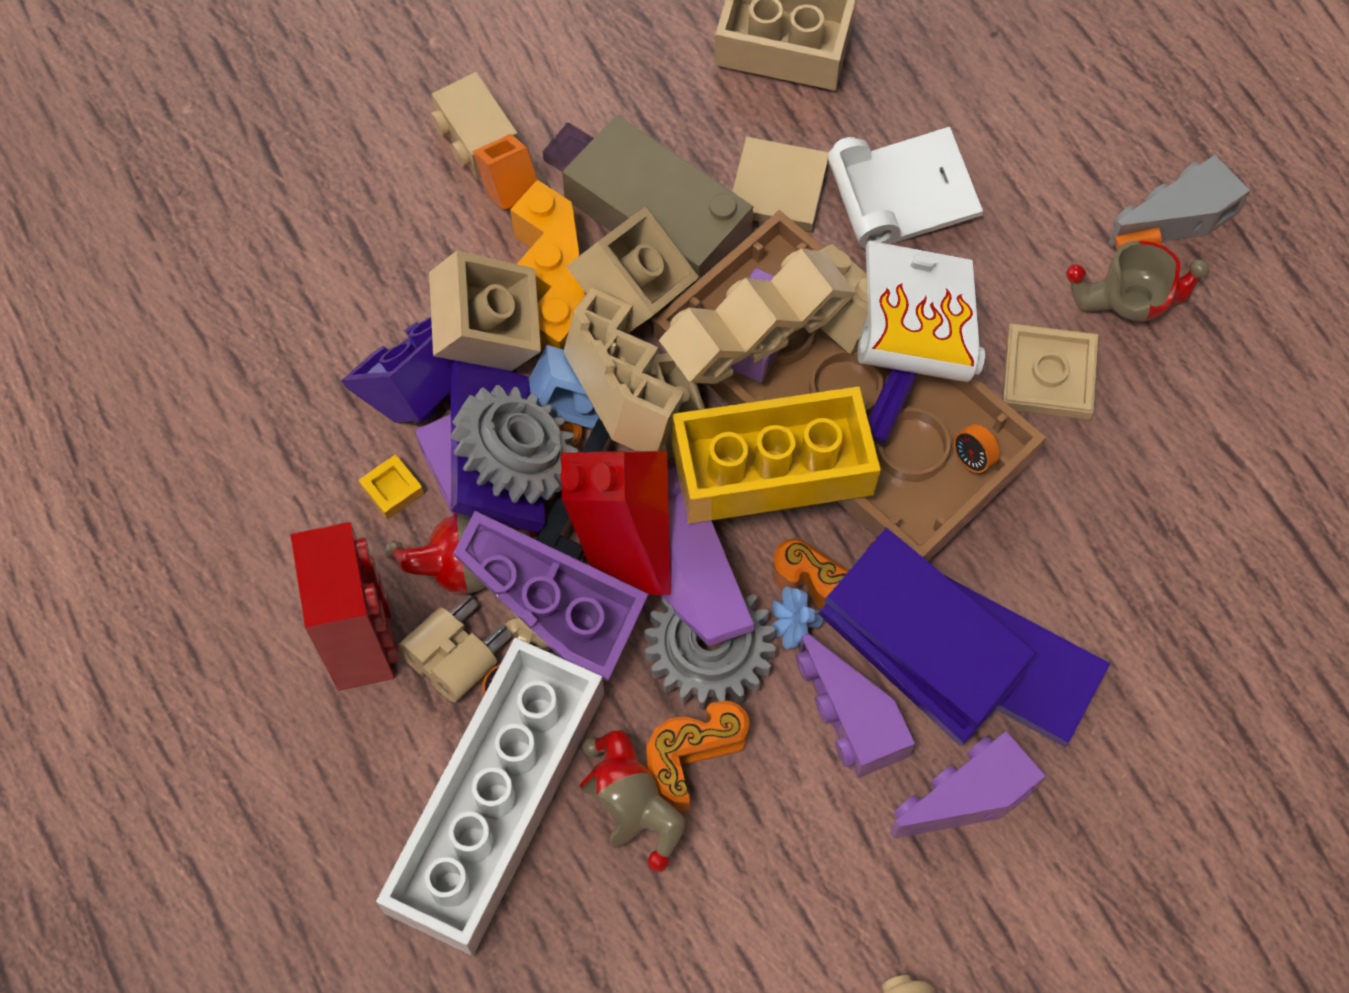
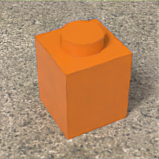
[473,134,538,210]

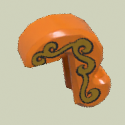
[772,537,877,609]
[646,701,749,812]

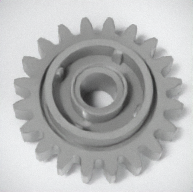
[450,385,578,504]
[645,584,776,709]

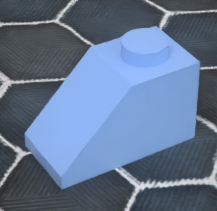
[529,344,599,429]

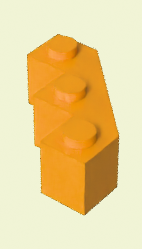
[510,180,585,353]

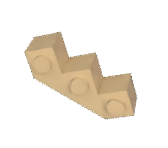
[659,248,856,384]
[563,287,685,451]

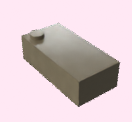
[562,114,753,287]

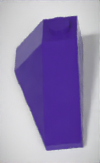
[341,317,454,423]

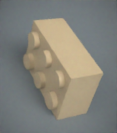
[714,0,857,91]

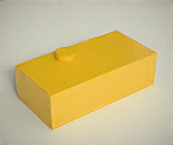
[671,386,881,524]

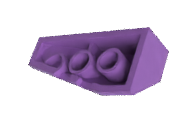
[661,467,755,646]
[453,511,648,681]

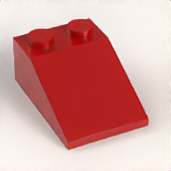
[560,450,671,595]

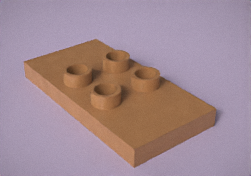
[653,210,1047,561]

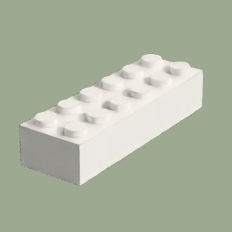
[376,638,604,956]

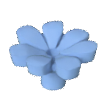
[771,586,823,649]

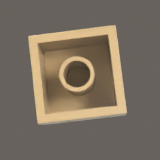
[566,206,699,334]
[429,251,541,371]

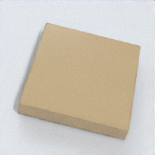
[732,137,829,232]
[1002,323,1098,420]

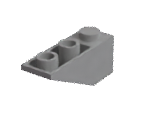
[1108,155,1250,248]

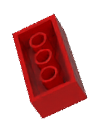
[290,522,400,691]

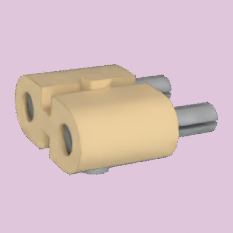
[397,595,512,702]

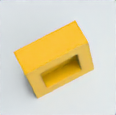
[358,454,424,520]

